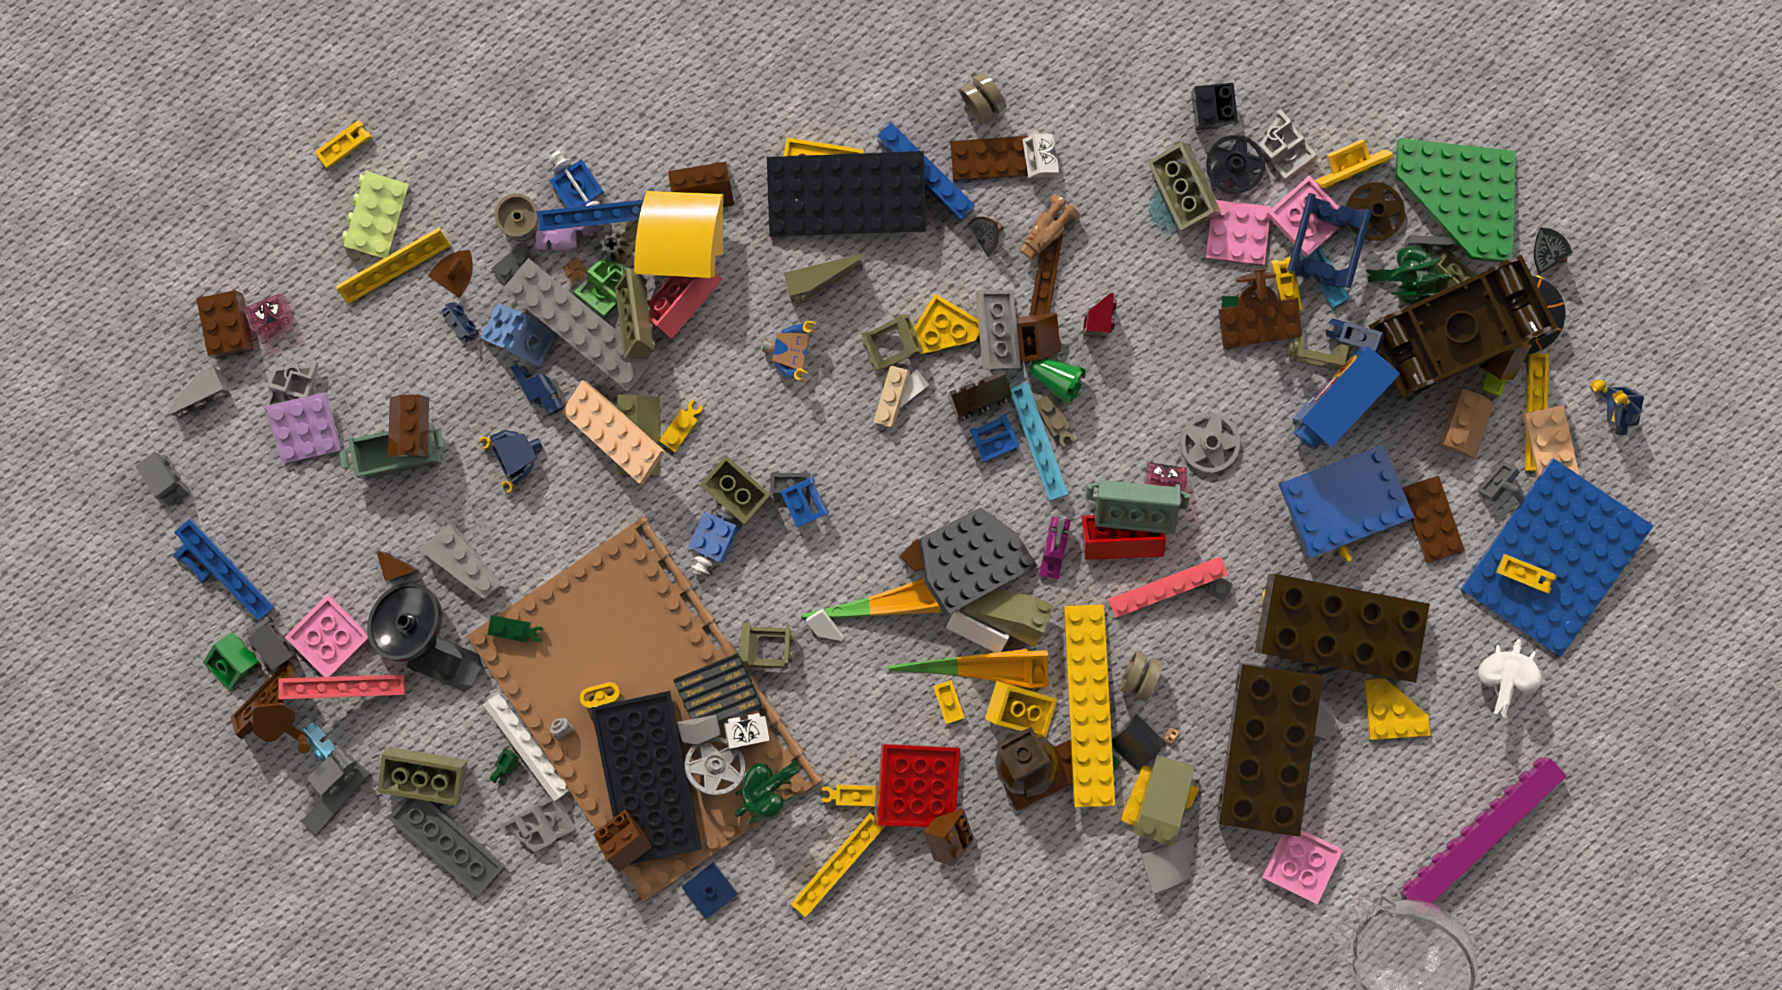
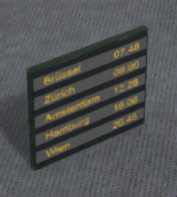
[673,652,763,725]

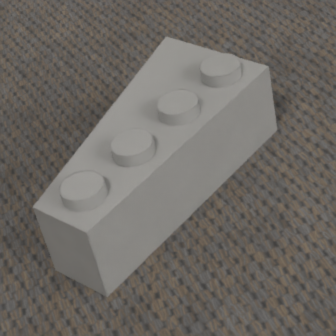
[418,524,503,599]

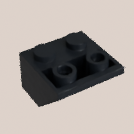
[1191,82,1238,130]

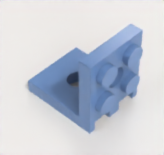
[480,303,557,367]

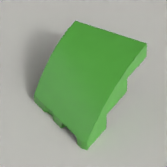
[574,259,641,319]

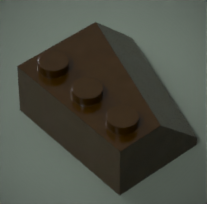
[948,371,1012,421]

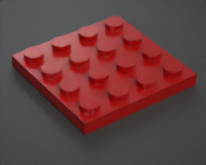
[876,743,960,827]

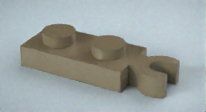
[1035,393,1075,447]

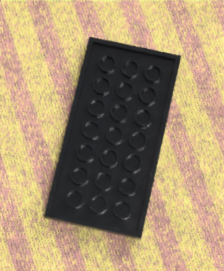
[766,151,927,237]
[591,691,703,865]

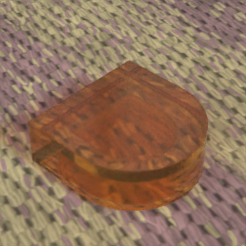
[563,257,586,281]

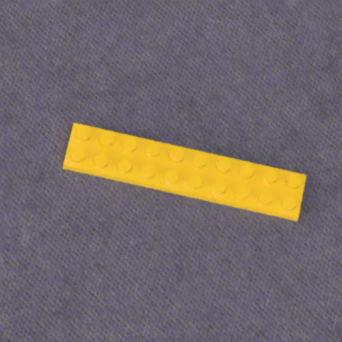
[1064,605,1115,807]

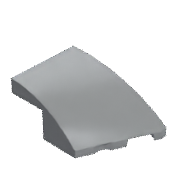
[1260,109,1318,182]
[264,361,318,411]
[501,797,576,852]
[1140,834,1195,893]

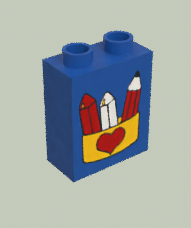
[1292,346,1400,450]

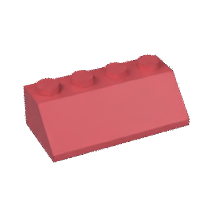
[647,272,722,339]

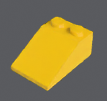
[985,681,1058,737]

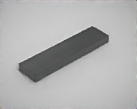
[301,761,371,835]

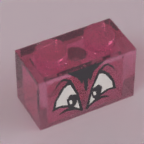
[243,293,294,334]
[1144,462,1187,498]

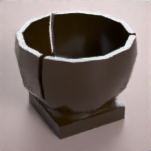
[995,727,1060,797]

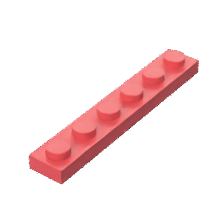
[1109,556,1228,617]
[278,674,404,699]

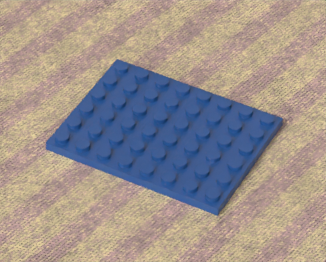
[1460,458,1654,657]

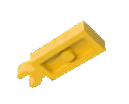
[659,399,703,453]
[822,784,876,806]

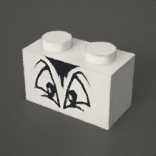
[1022,134,1059,178]
[724,713,769,748]

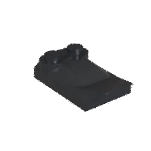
[407,636,482,691]

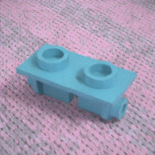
[302,723,336,762]

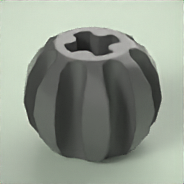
[598,232,627,261]

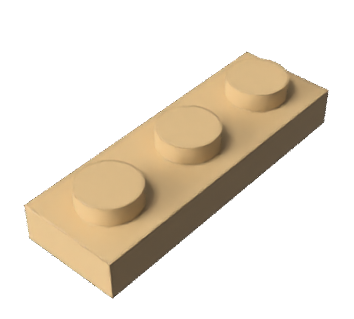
[874,365,910,428]

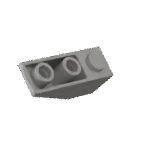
[168,368,229,418]

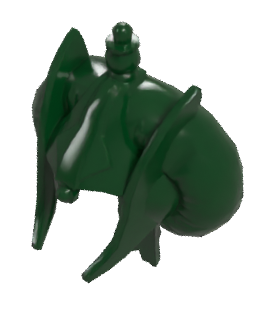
[1366,246,1453,305]
[735,760,800,824]

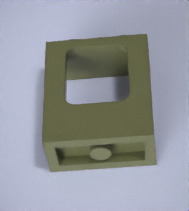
[861,315,923,370]
[1287,336,1348,370]
[740,623,794,669]

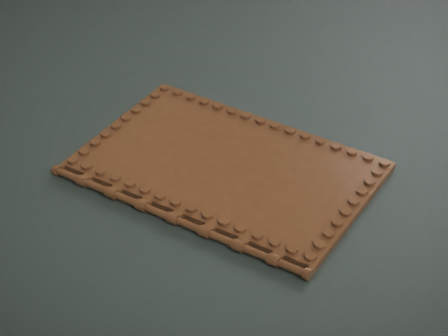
[467,515,823,902]

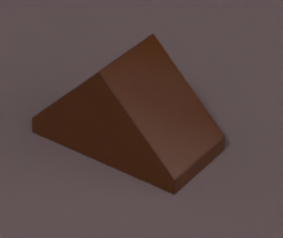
[377,551,418,581]

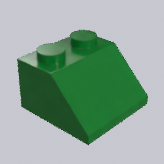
[203,632,259,692]

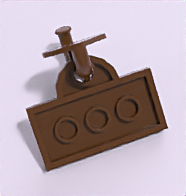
[1218,268,1302,349]
[231,660,310,754]

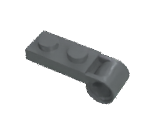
[1405,235,1460,252]

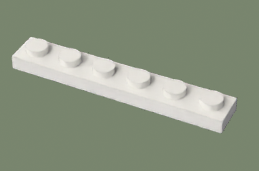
[483,694,569,801]

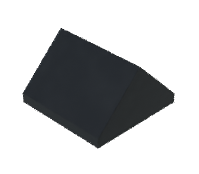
[1112,714,1165,770]

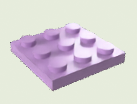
[266,392,342,464]

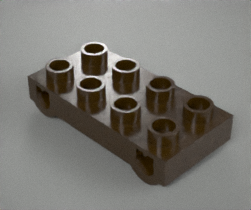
[1368,254,1557,400]
[1254,574,1430,683]
[1217,662,1323,837]

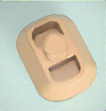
[1164,728,1179,744]

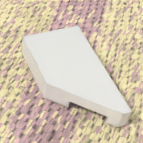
[900,370,929,408]
[806,609,844,641]

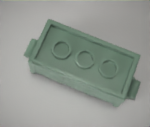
[339,423,444,479]
[1085,477,1190,534]

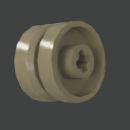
[959,72,1007,124]
[495,194,541,241]
[1119,651,1163,702]

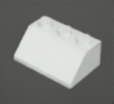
[946,607,1010,653]

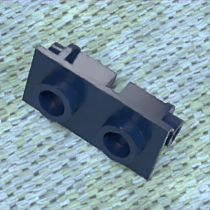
[442,302,479,343]

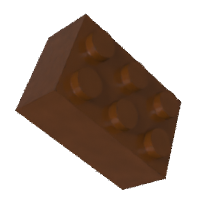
[196,290,254,359]

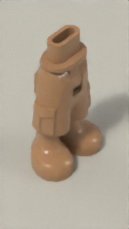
[1020,194,1081,260]

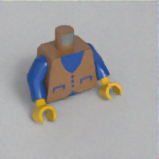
[762,321,816,383]

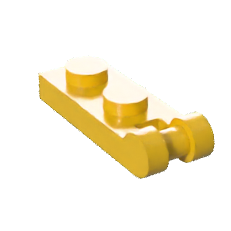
[315,121,372,169]
[1270,257,1302,311]
[1496,554,1557,594]

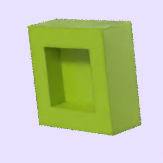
[1480,372,1507,397]

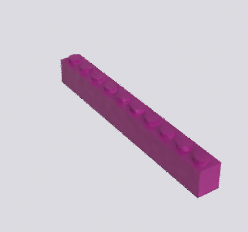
[1400,757,1567,913]

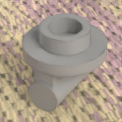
[550,718,575,741]

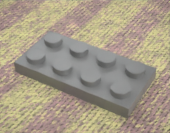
[976,290,1021,370]

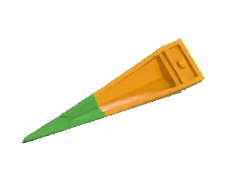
[801,578,941,619]
[888,649,1049,688]

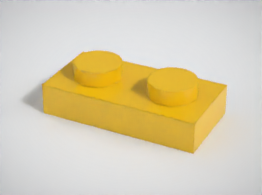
[933,680,965,724]

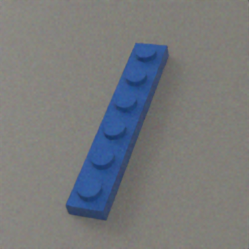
[536,200,644,231]
[174,519,275,621]

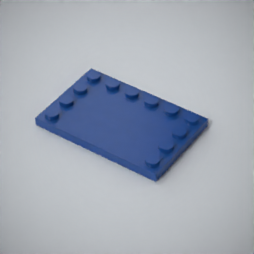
[1278,445,1414,559]

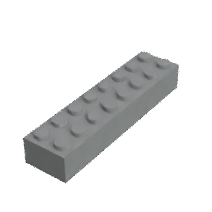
[503,258,654,392]

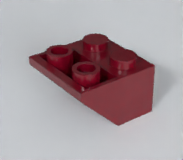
[1082,293,1117,338]

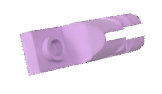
[536,225,599,251]

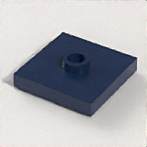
[682,862,738,919]

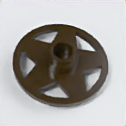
[1346,182,1405,241]

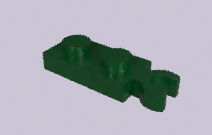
[487,615,545,642]

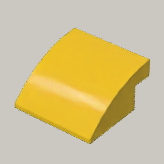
[634,191,723,278]

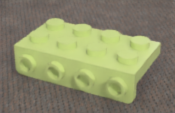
[341,171,409,259]

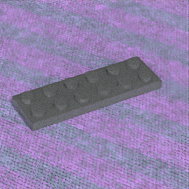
[388,797,506,897]

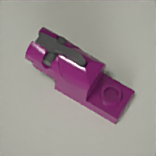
[1039,517,1071,579]

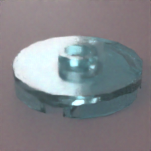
[1147,188,1177,227]

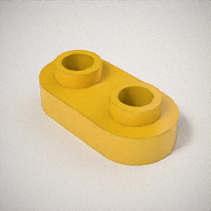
[580,682,620,708]

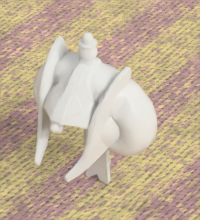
[1478,639,1542,719]

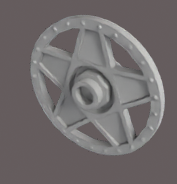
[1180,413,1240,472]
[685,737,745,796]

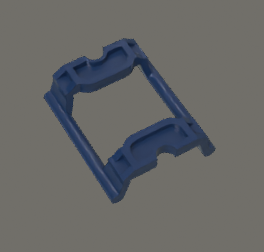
[1287,193,1372,288]

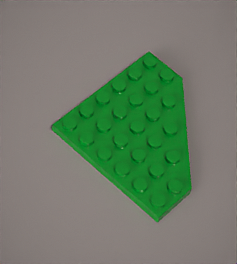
[1395,138,1516,263]

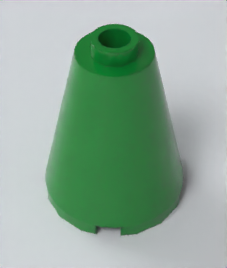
[1029,358,1087,405]

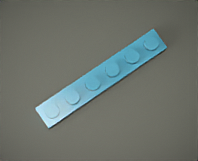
[1011,382,1068,501]

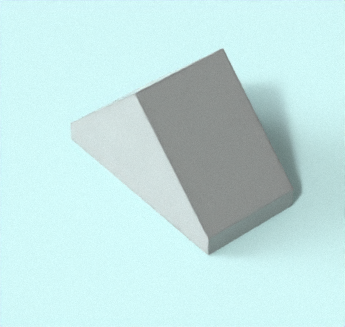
[677,715,721,744]

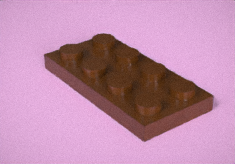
[950,136,1028,181]
[1402,475,1465,563]
[1004,739,1073,811]

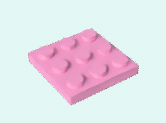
[1266,175,1340,257]
[1205,200,1271,266]
[285,595,369,677]
[1262,830,1343,904]

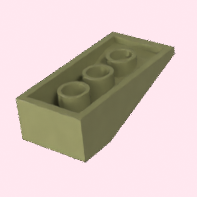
[784,254,863,304]
[963,588,1054,647]
[1132,754,1195,846]

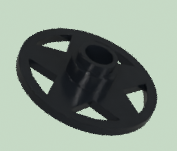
[1206,135,1265,194]

